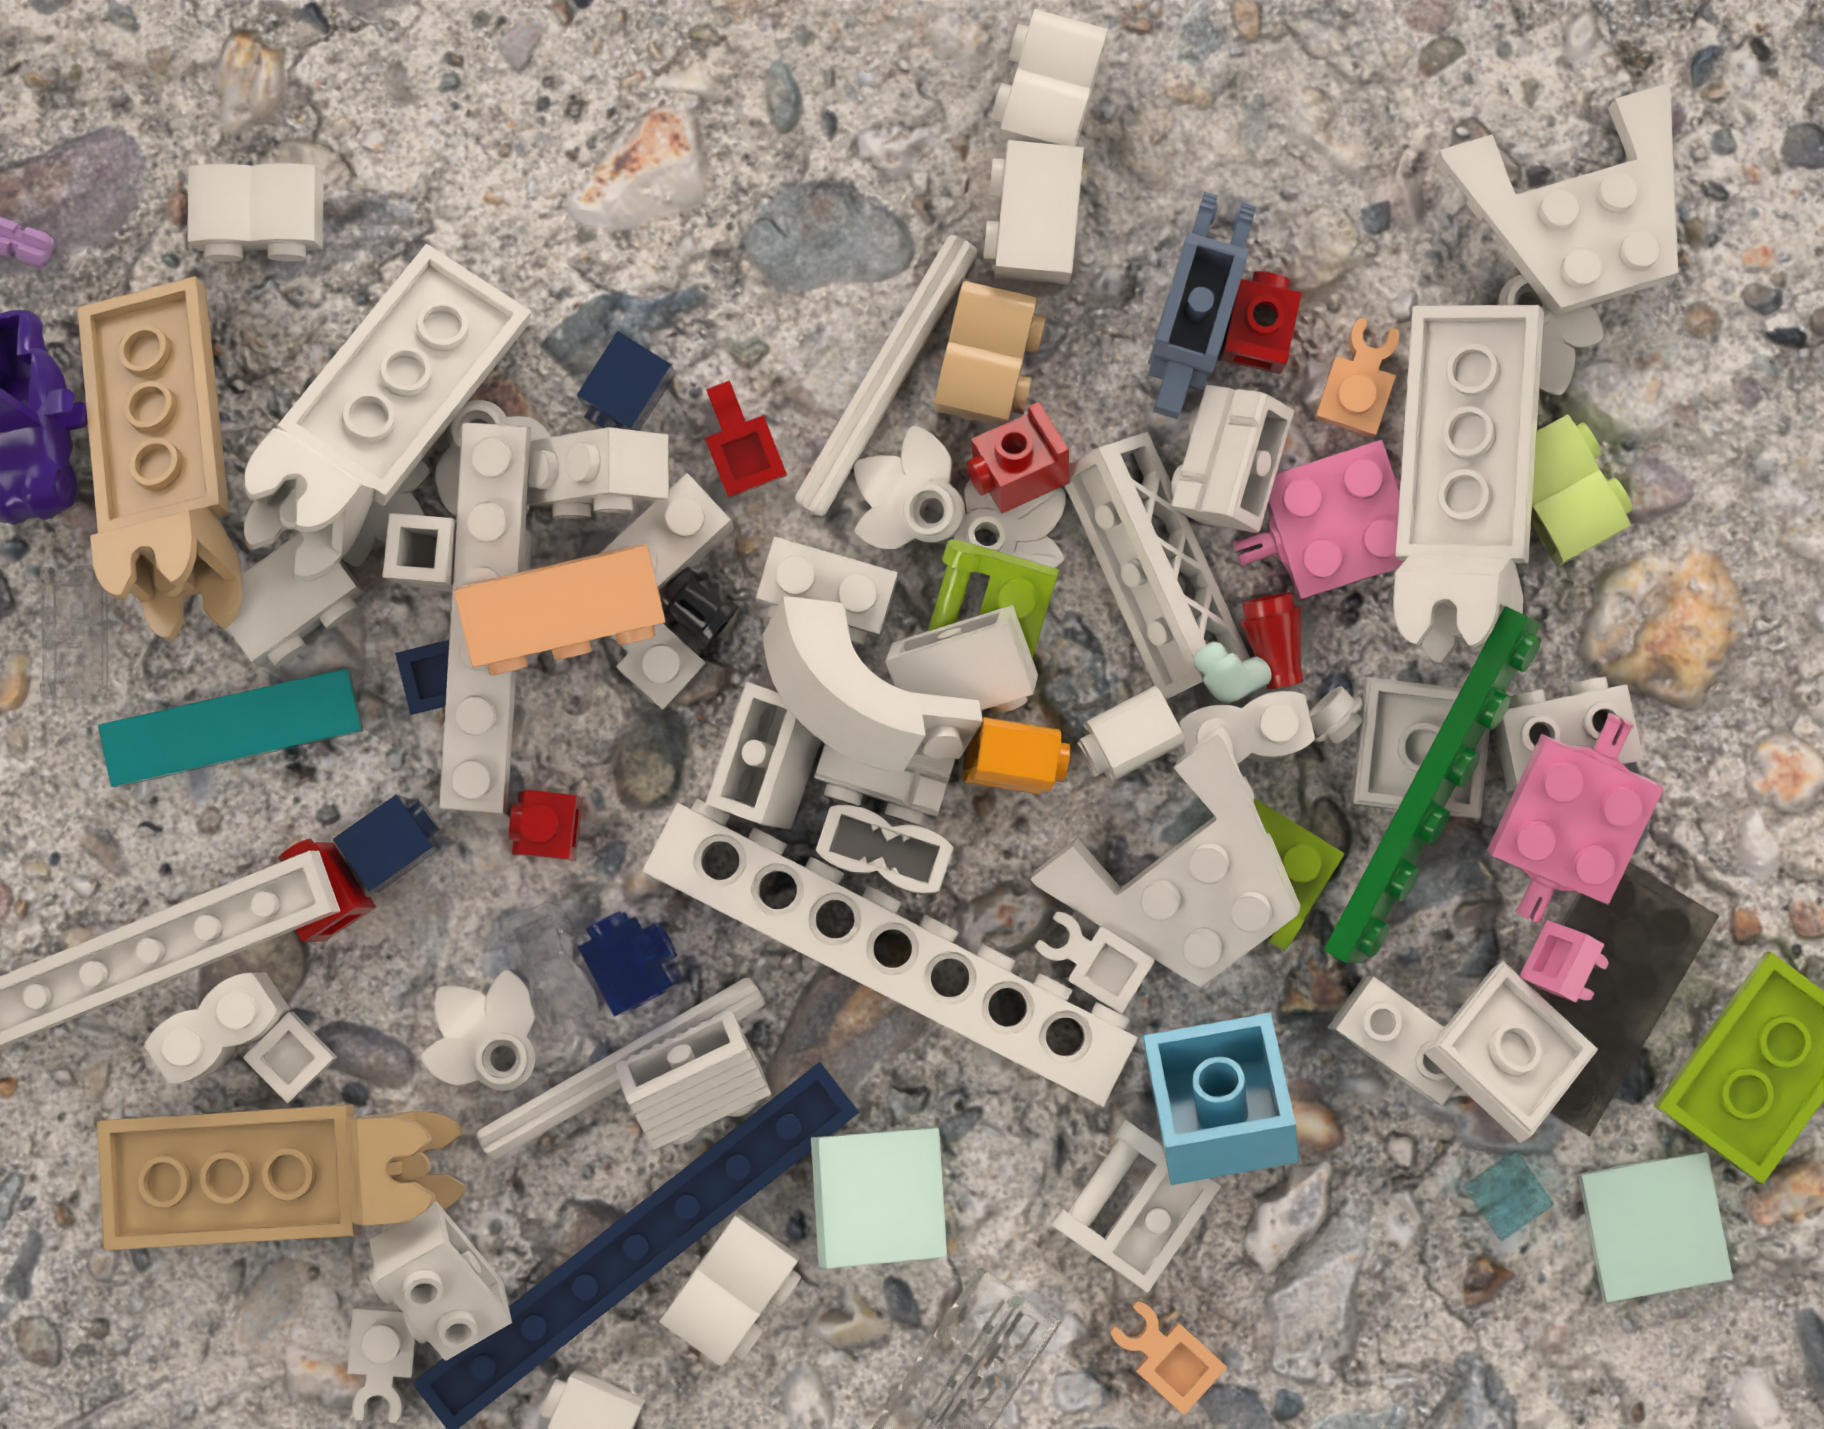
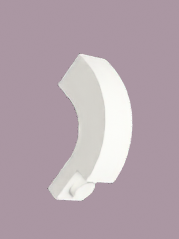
[762,596,983,774]

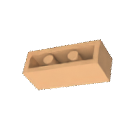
[454,543,665,675]

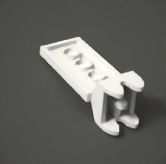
[244,244,531,581]
[1393,305,1544,665]

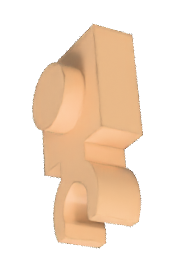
[1314,318,1399,438]
[1109,1299,1227,1415]

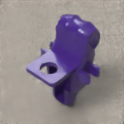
[0,310,88,525]

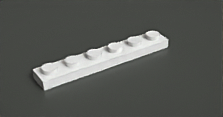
[439,423,531,813]
[0,850,340,1048]

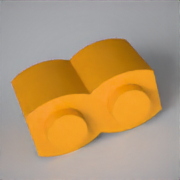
[962,717,1070,795]

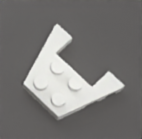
[1434,84,1678,316]
[1030,726,1301,988]

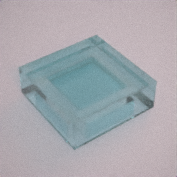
[1462,1150,1555,1241]

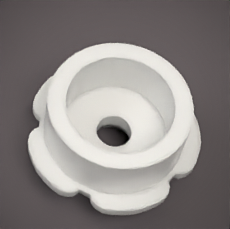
[1309,686,1363,744]

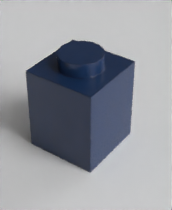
[577,331,676,431]
[333,794,441,893]

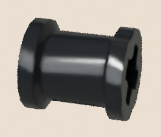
[661,567,739,651]

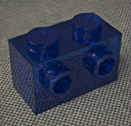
[578,911,681,1017]

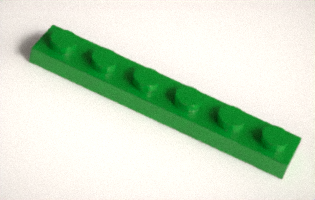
[1323,606,1542,963]

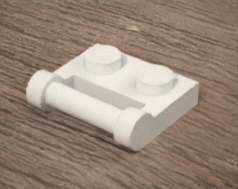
[1052,1119,1221,1293]

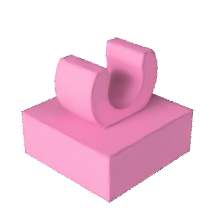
[1520,920,1609,1003]

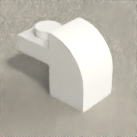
[383,513,533,592]

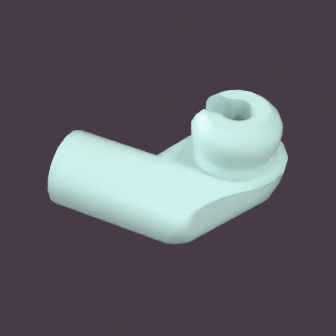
[1194,642,1271,703]

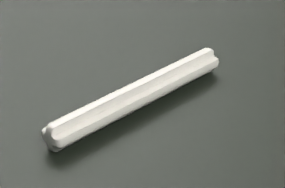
[796,235,977,517]
[477,977,765,1160]

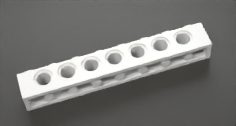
[642,798,1138,1107]

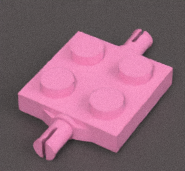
[1233,440,1404,601]
[1487,713,1664,923]

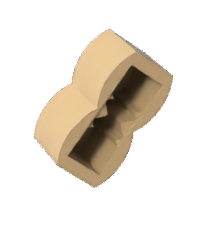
[934,281,1047,426]

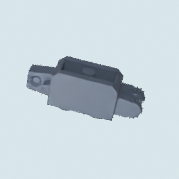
[1147,191,1256,419]

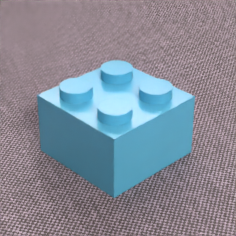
[1143,1013,1299,1185]

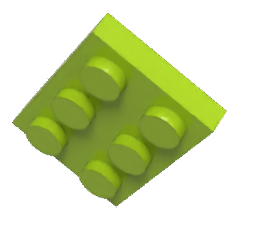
[1653,952,1824,1185]

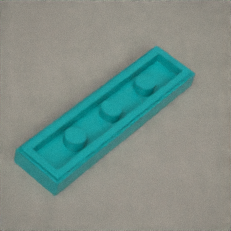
[98,668,364,788]

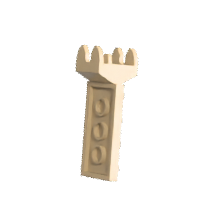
[77,276,243,642]
[97,1104,467,1251]

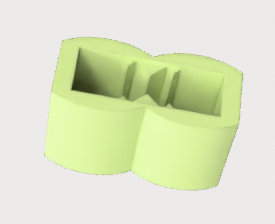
[1531,414,1633,567]

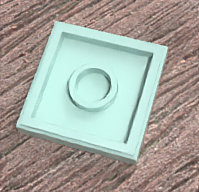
[811,1128,947,1269]
[1578,1151,1733,1303]

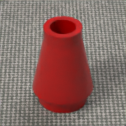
[1239,592,1304,689]

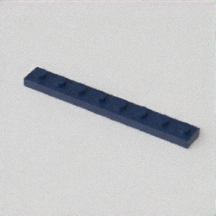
[412,1061,860,1429]

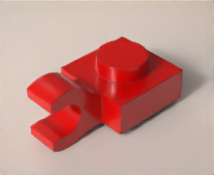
[705,380,787,499]

